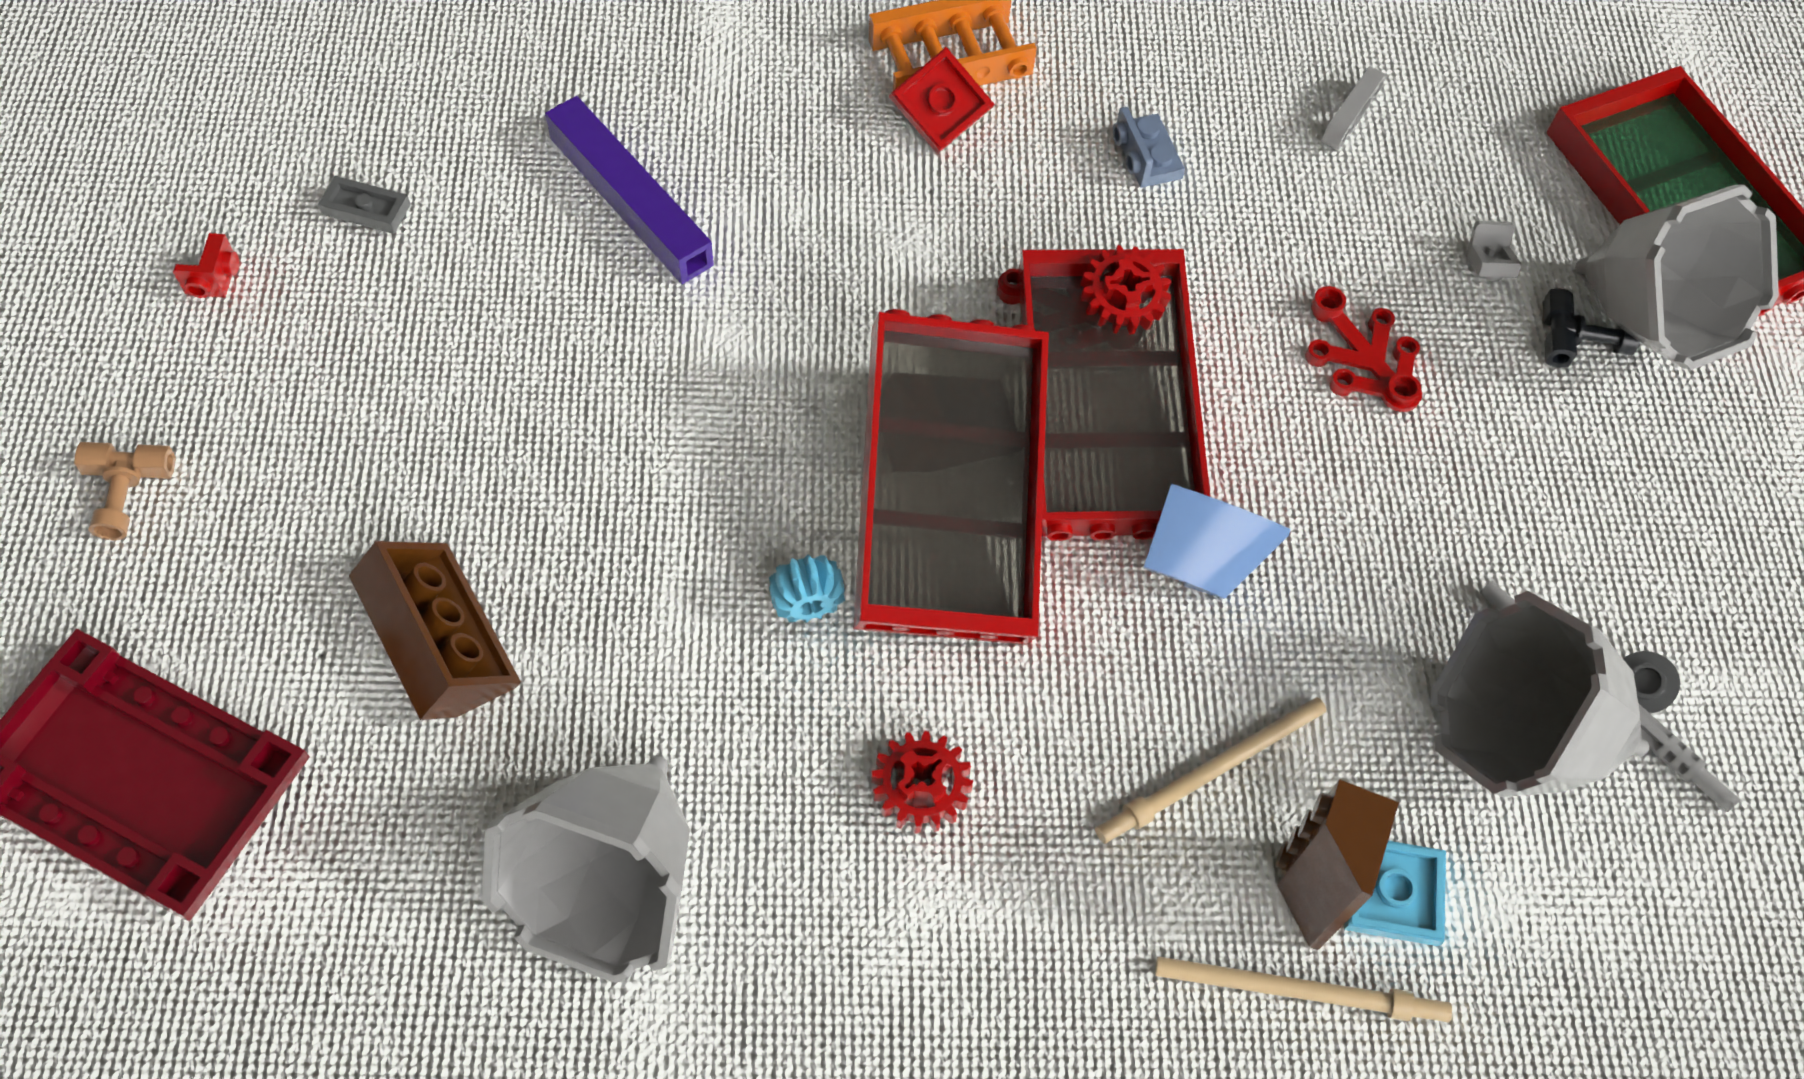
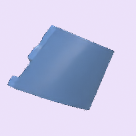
[1143,484,1291,599]

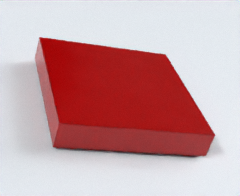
[889,47,995,154]

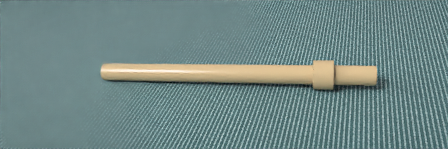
[1095,697,1326,844]
[1155,956,1452,1022]

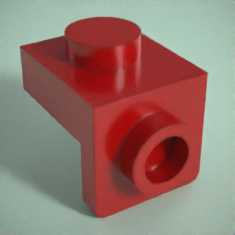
[173,233,239,298]

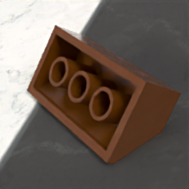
[348,541,521,720]
[1275,779,1399,950]

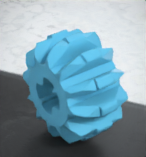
[769,554,845,623]

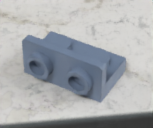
[1112,107,1185,188]

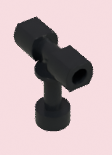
[1542,288,1640,368]

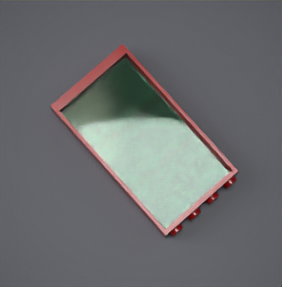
[1546,66,1804,316]

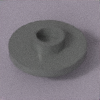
[1623,651,1680,714]

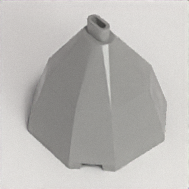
[1575,185,1779,370]
[1430,590,1649,797]
[481,755,690,983]

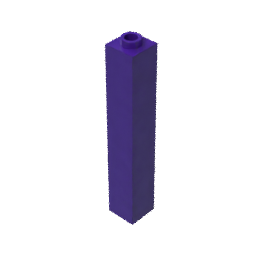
[545,96,714,285]

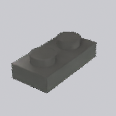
[318,176,411,234]

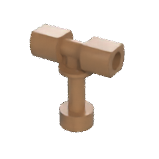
[75,442,176,541]

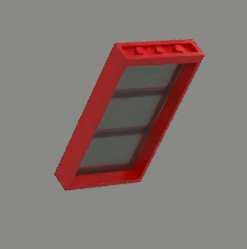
[1018,249,1211,541]
[853,309,1049,645]

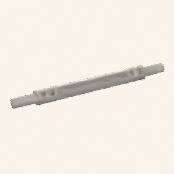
[1480,580,1741,812]

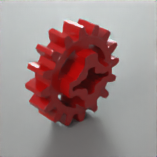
[1080,245,1171,335]
[871,730,973,834]

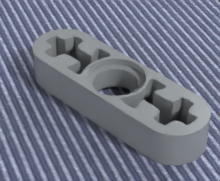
[1321,66,1387,151]

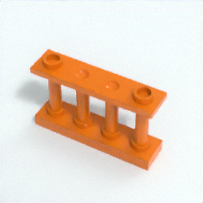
[868,0,1037,91]

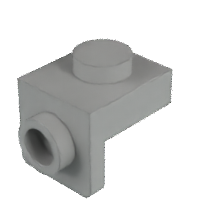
[1466,221,1521,281]

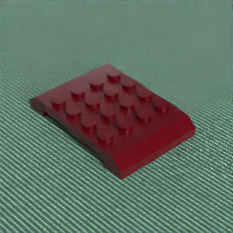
[0,628,310,922]

